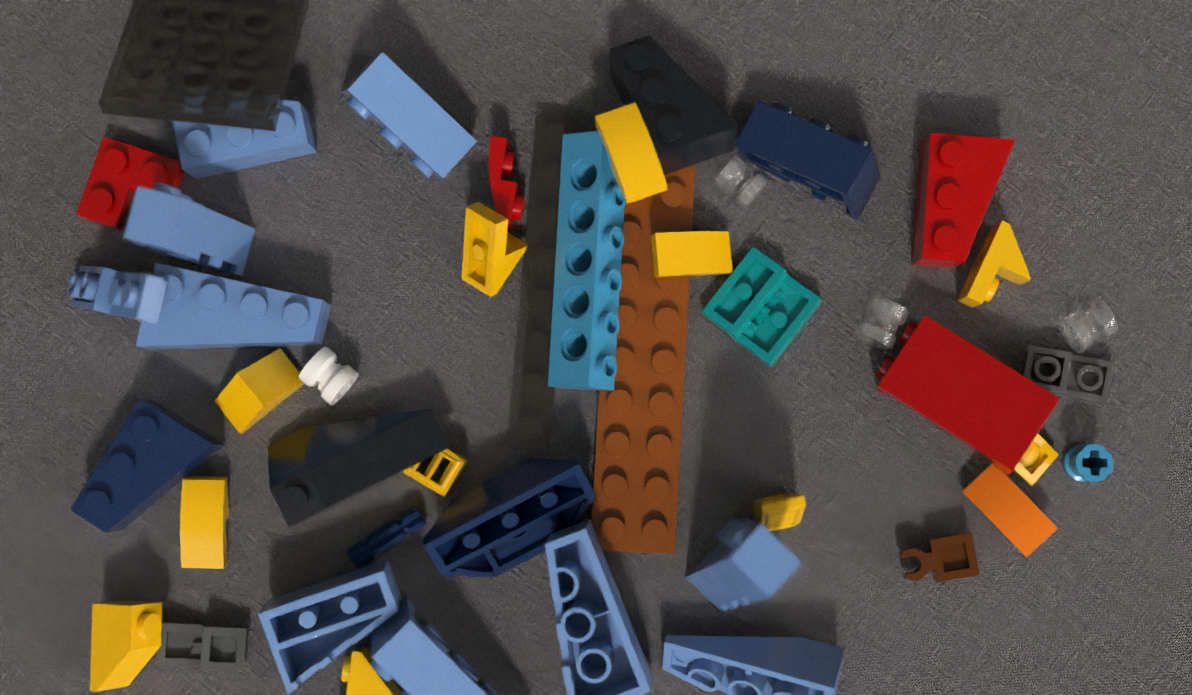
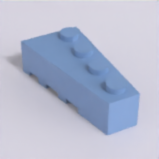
[135,263,332,350]
[685,517,802,613]
[545,519,653,695]
[370,596,499,695]

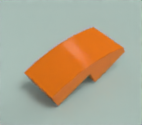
[962,462,1058,558]

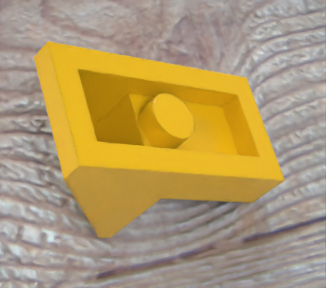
[462,202,527,297]
[957,220,1031,308]

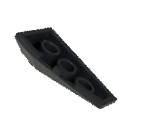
[267,408,452,527]

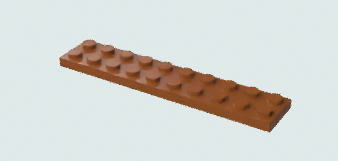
[591,164,696,554]

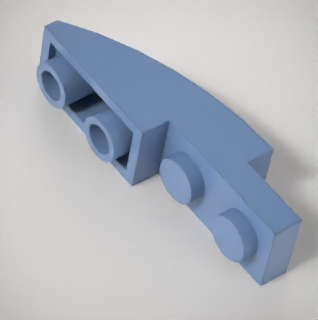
[68,265,168,324]

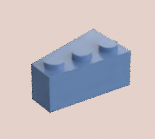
[341,52,477,179]

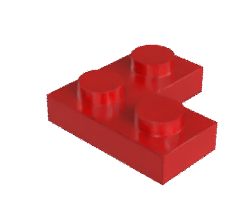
[76,136,185,230]

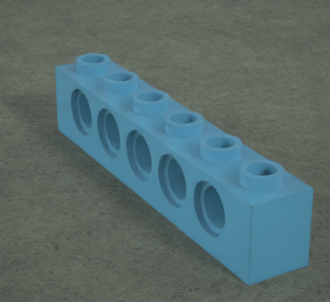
[548,131,626,391]

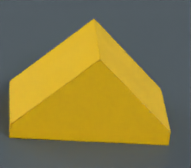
[214,349,305,434]

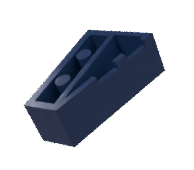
[735,101,881,221]

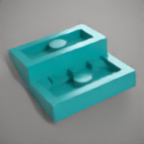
[701,247,822,368]

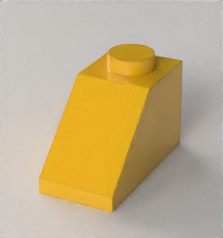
[90,600,162,692]

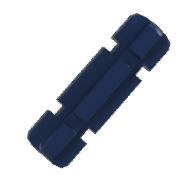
[347,507,427,568]

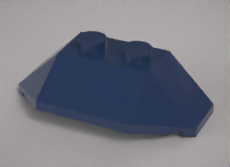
[422,458,596,577]

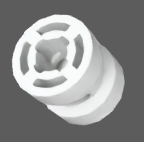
[299,346,359,405]

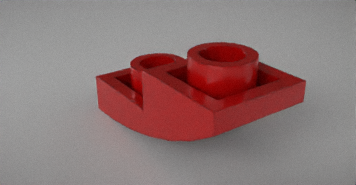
[489,136,525,230]

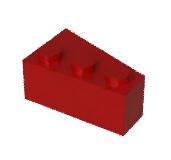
[911,133,1015,269]

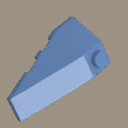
[662,635,845,695]

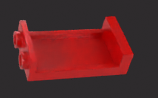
[875,315,1060,475]

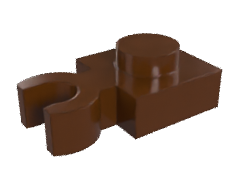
[899,532,980,582]

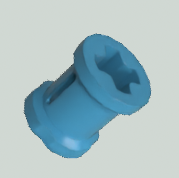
[1062,443,1114,482]

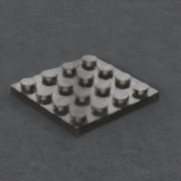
[98,0,309,131]

